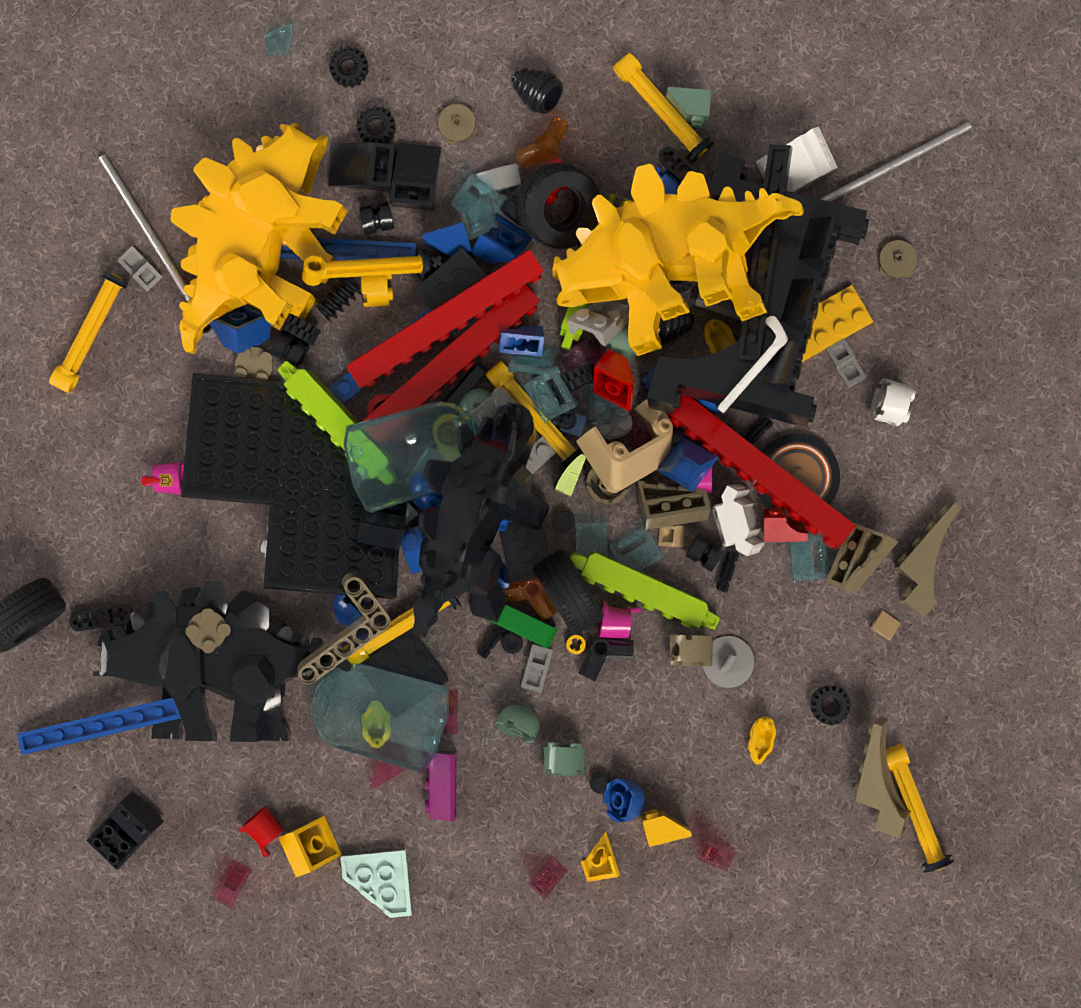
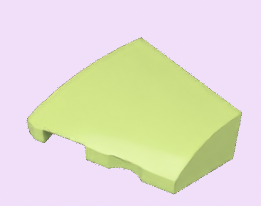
[555,454,586,497]

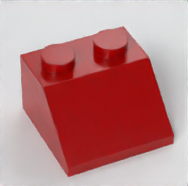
[593,349,634,412]

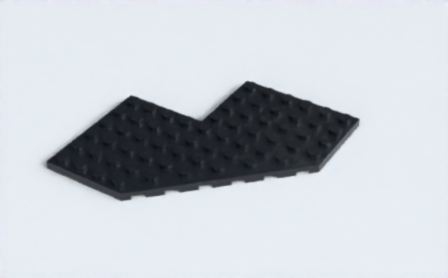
[181,373,399,599]

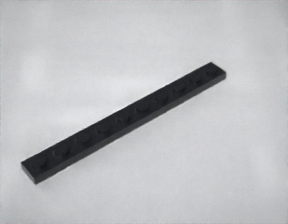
[738,144,793,362]

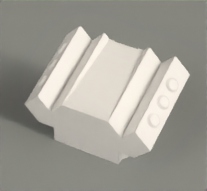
[756,126,838,193]
[712,483,765,556]

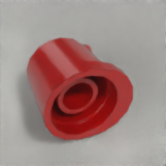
[238,805,284,857]

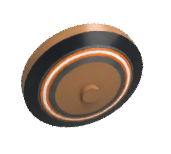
[756,434,840,520]

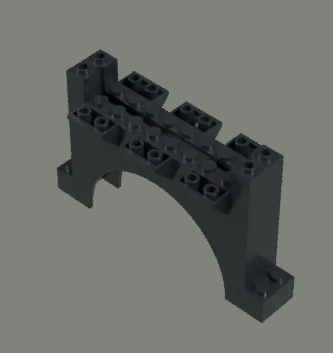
[647,153,870,428]

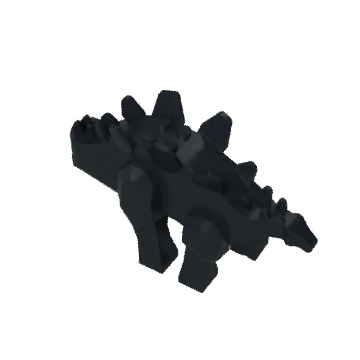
[413,402,550,637]
[93,581,353,742]

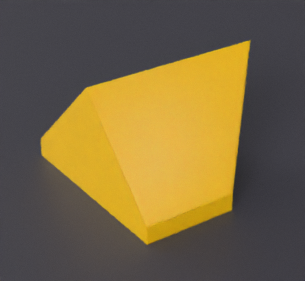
[581,832,620,882]

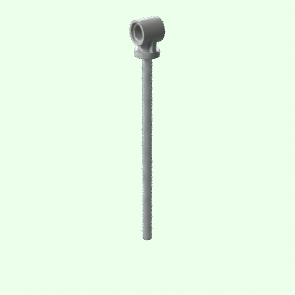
[820,122,972,202]
[98,155,217,338]

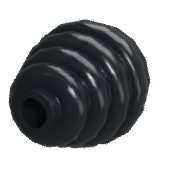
[512,68,563,114]
[658,313,694,346]

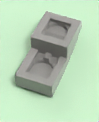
[476,163,521,196]
[117,246,162,292]
[826,339,866,389]
[521,644,553,693]

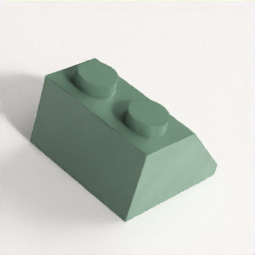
[665,87,711,128]

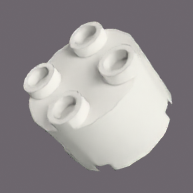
[870,378,916,427]

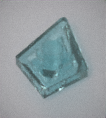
[264,22,295,57]

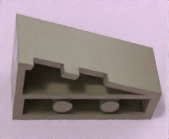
[636,481,711,530]
[826,522,898,595]

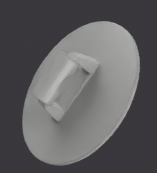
[703,636,754,688]

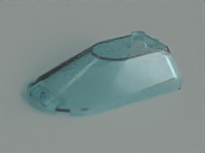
[344,401,478,513]
[311,664,449,773]

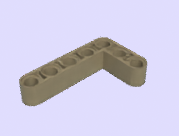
[297,573,390,684]

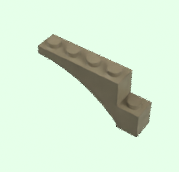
[895,502,962,618]
[854,716,911,838]

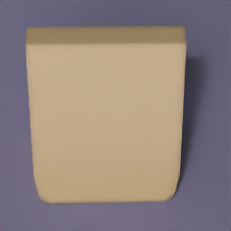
[658,525,685,547]
[870,610,900,641]

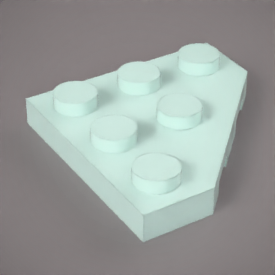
[341,849,412,918]

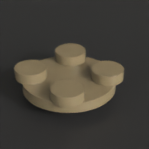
[436,103,478,145]
[879,240,917,278]
[234,346,273,380]
[185,608,231,653]

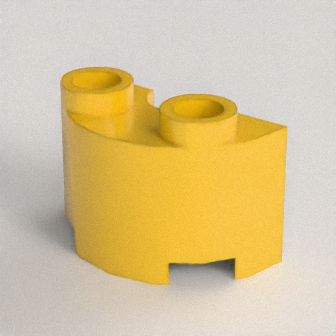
[361,275,393,307]

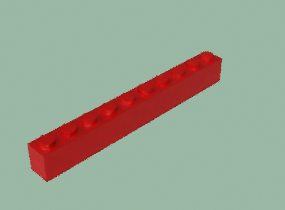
[346,249,544,388]
[361,284,540,444]
[666,395,856,549]

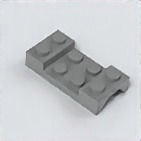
[568,298,629,346]
[466,387,556,474]

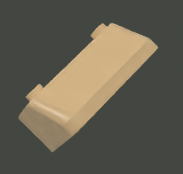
[576,399,673,493]

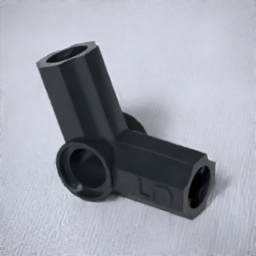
[578,638,634,681]

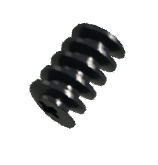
[314,277,362,323]

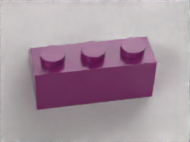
[425,751,457,821]

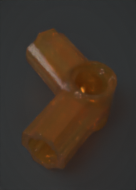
[515,117,569,168]
[502,579,558,621]

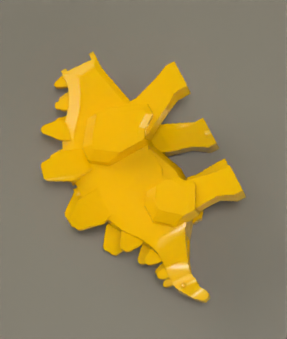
[170,122,348,354]
[552,164,804,356]

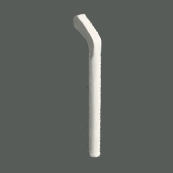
[717,316,788,413]

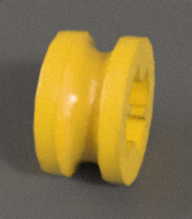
[566,635,586,654]

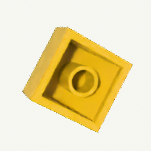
[641,809,692,847]
[278,816,342,877]

